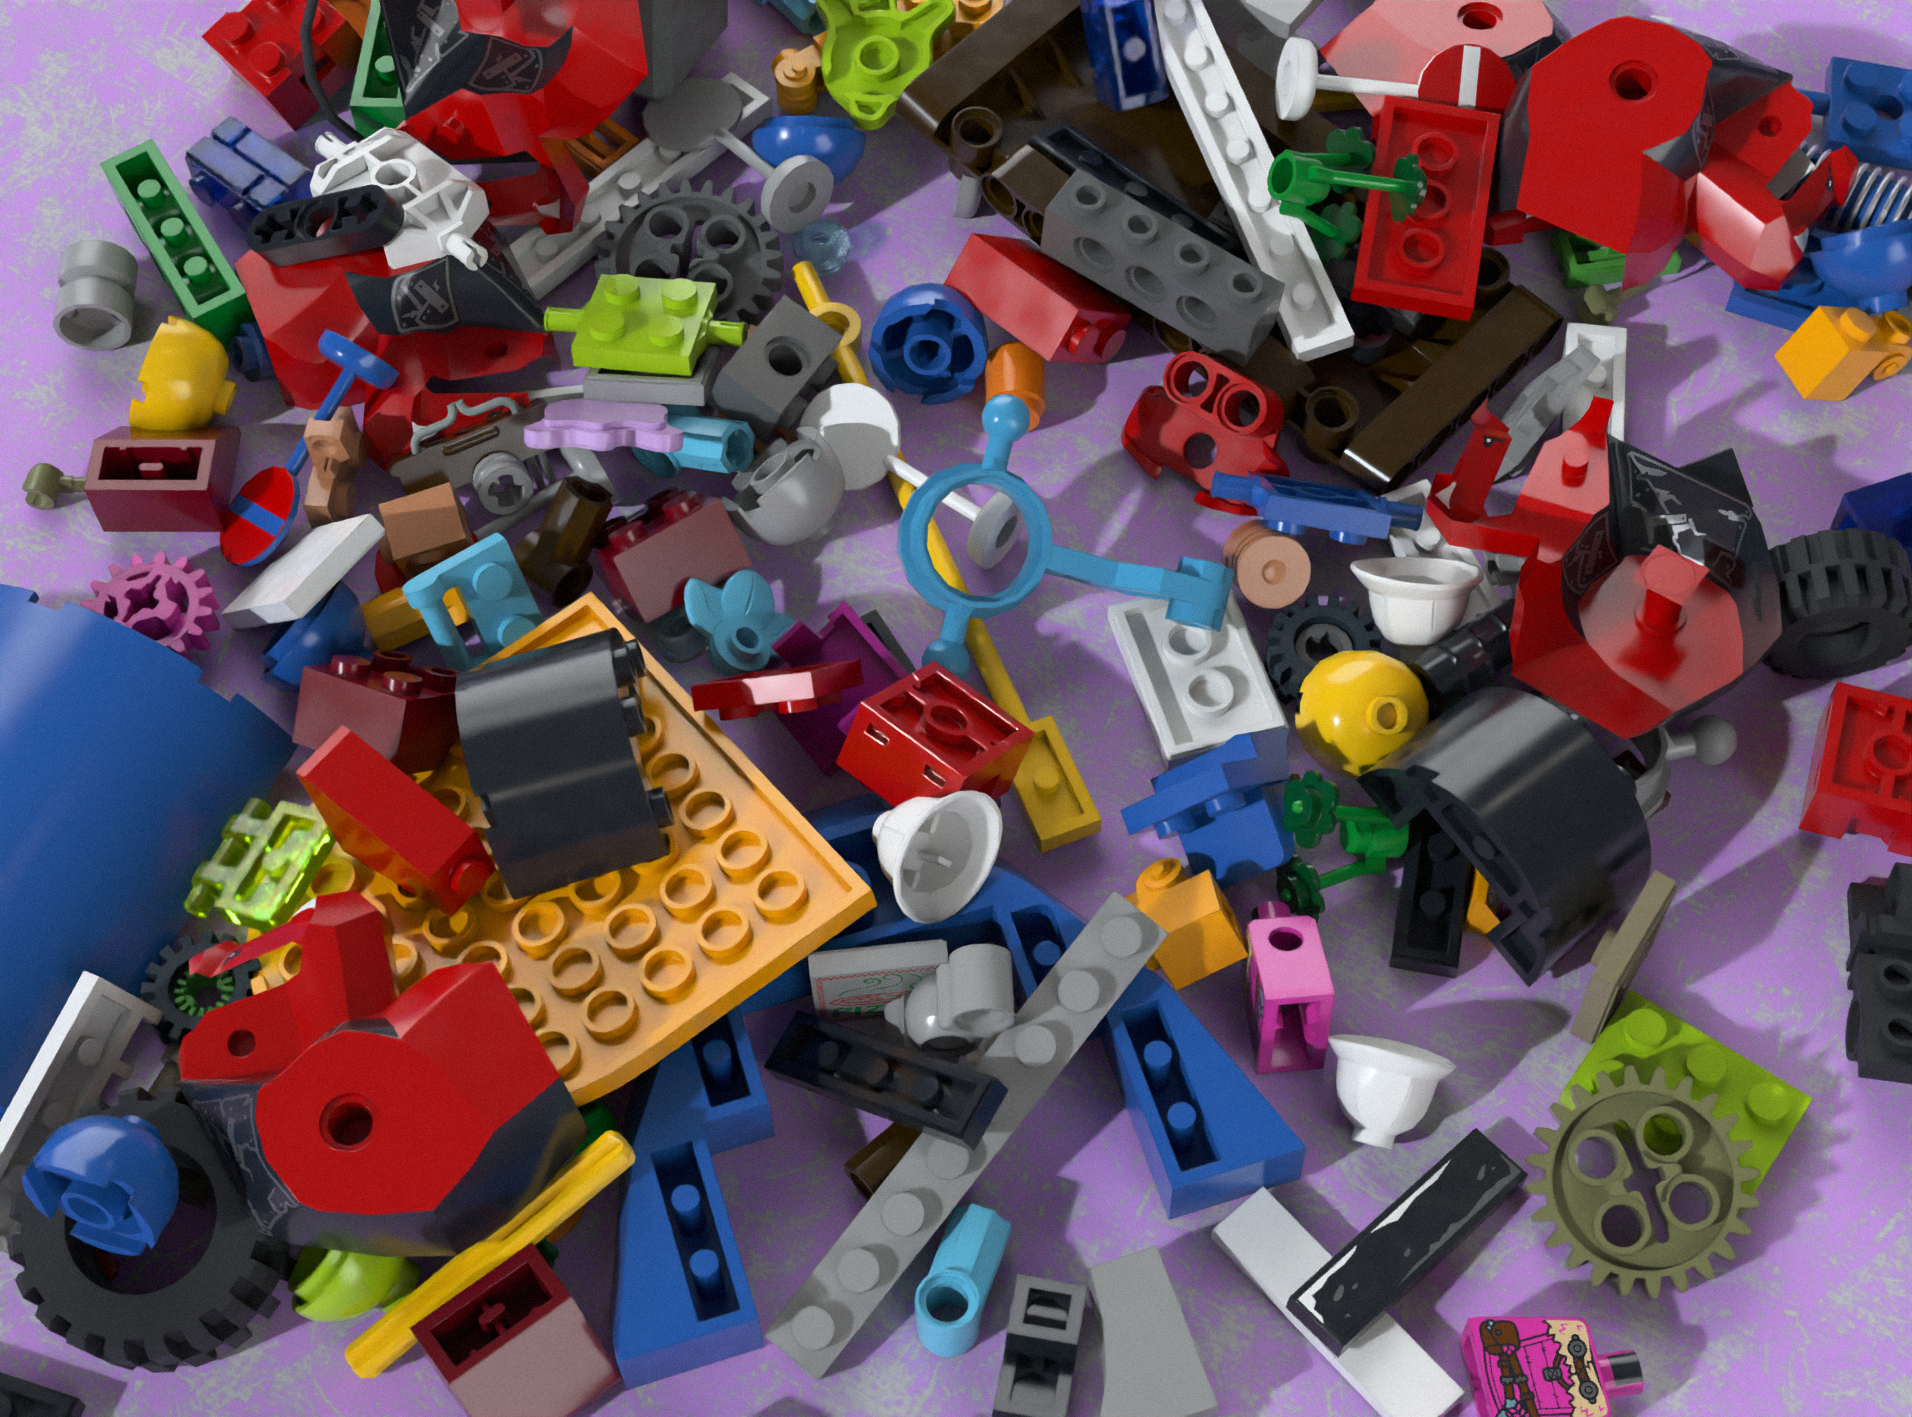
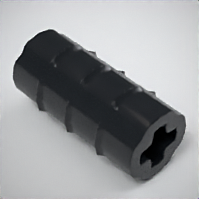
[1405,598,1515,711]

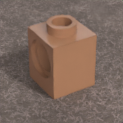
[377,482,474,580]

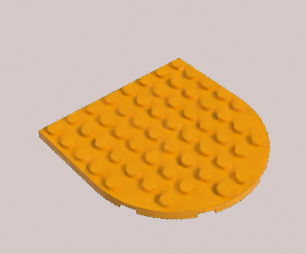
[247,591,877,1107]

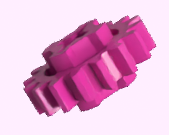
[80,551,221,662]

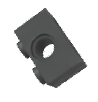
[706,294,843,444]

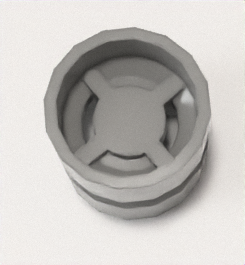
[53,240,138,351]

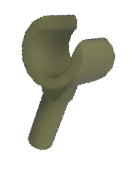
[1577,282,1649,326]
[22,463,86,510]

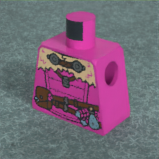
[1241,901,1335,1074]
[1459,1317,1643,1417]

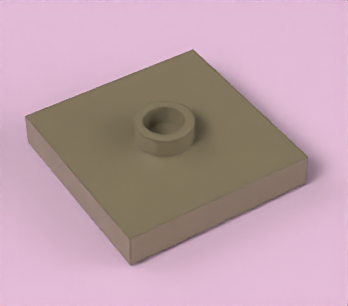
[1570,870,1678,1044]

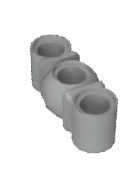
[884,944,1014,1064]

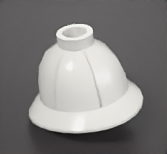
[1350,557,1485,662]
[872,790,1003,924]
[1328,1034,1456,1150]

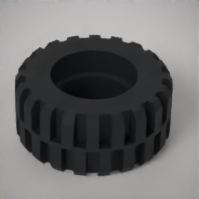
[7,1086,297,1373]

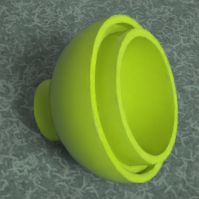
[288,1246,421,1322]

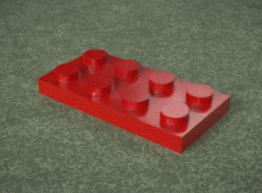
[1350,95,1501,321]

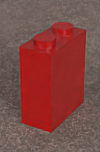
[943,233,1133,365]

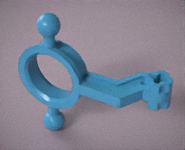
[897,393,1235,681]

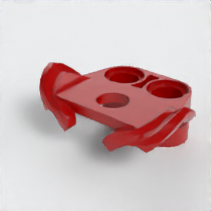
[1121,351,1290,516]

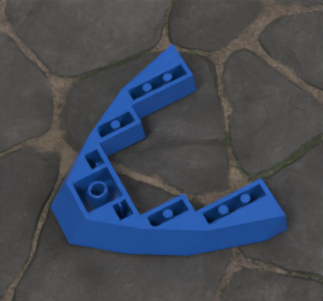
[609,793,1307,1390]

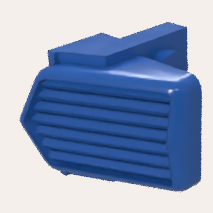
[1120,727,1295,891]

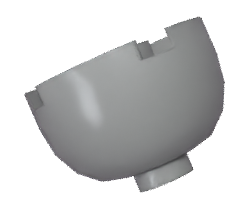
[722,426,845,546]

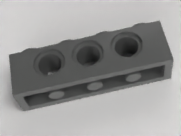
[1040,169,1285,367]

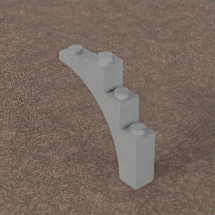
[1088,1245,1218,1417]

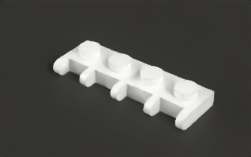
[0,971,164,1255]

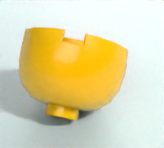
[128,314,238,430]
[1295,650,1429,778]

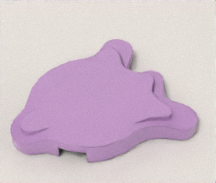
[524,398,683,452]

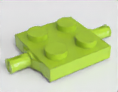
[544,274,748,376]

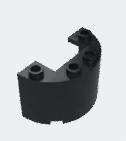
[455,627,675,900]
[1356,686,1651,987]

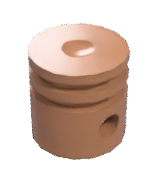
[1222,519,1311,609]

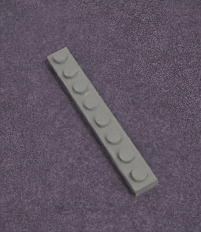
[763,890,1169,1380]

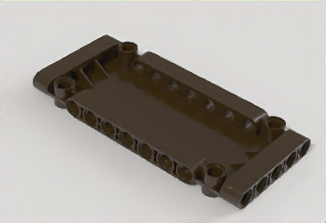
[895,0,1564,498]

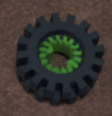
[140,931,262,1046]

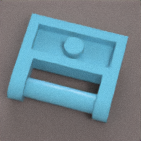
[402,532,545,673]

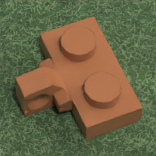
[303,406,368,528]

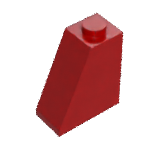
[295,725,497,918]

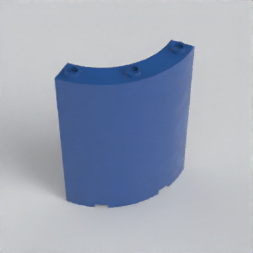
[0,584,299,1121]

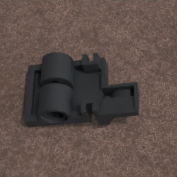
[1845,862,1912,1084]

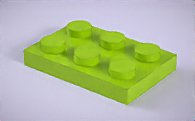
[1558,989,1813,1215]

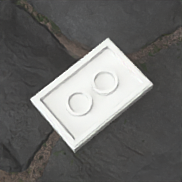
[220,513,385,630]
[1107,588,1290,771]

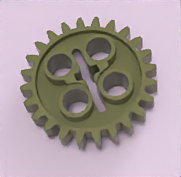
[1524,1065,1761,1298]

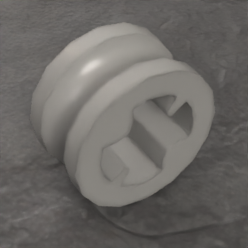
[472,452,533,515]

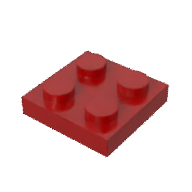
[690,659,864,721]

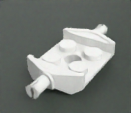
[310,127,490,270]

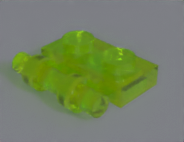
[183,797,337,932]

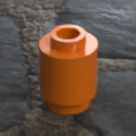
[985,341,1046,432]

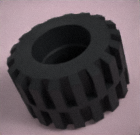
[1746,528,1912,680]

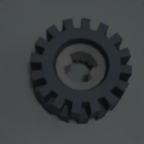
[1264,594,1382,713]

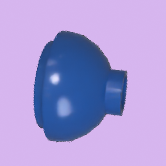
[752,116,866,203]
[1810,218,1912,315]
[258,580,373,693]

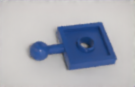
[1791,56,1912,171]

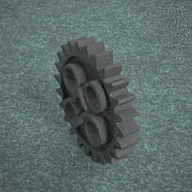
[594,179,784,349]

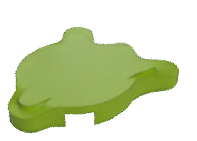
[815,0,956,130]

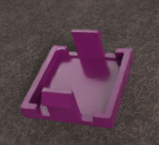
[771,601,909,777]

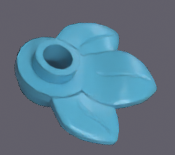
[684,569,796,677]

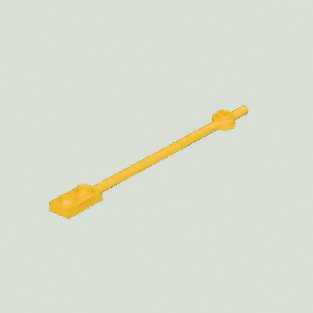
[791,261,1102,853]

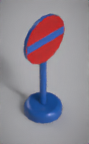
[219,329,400,568]

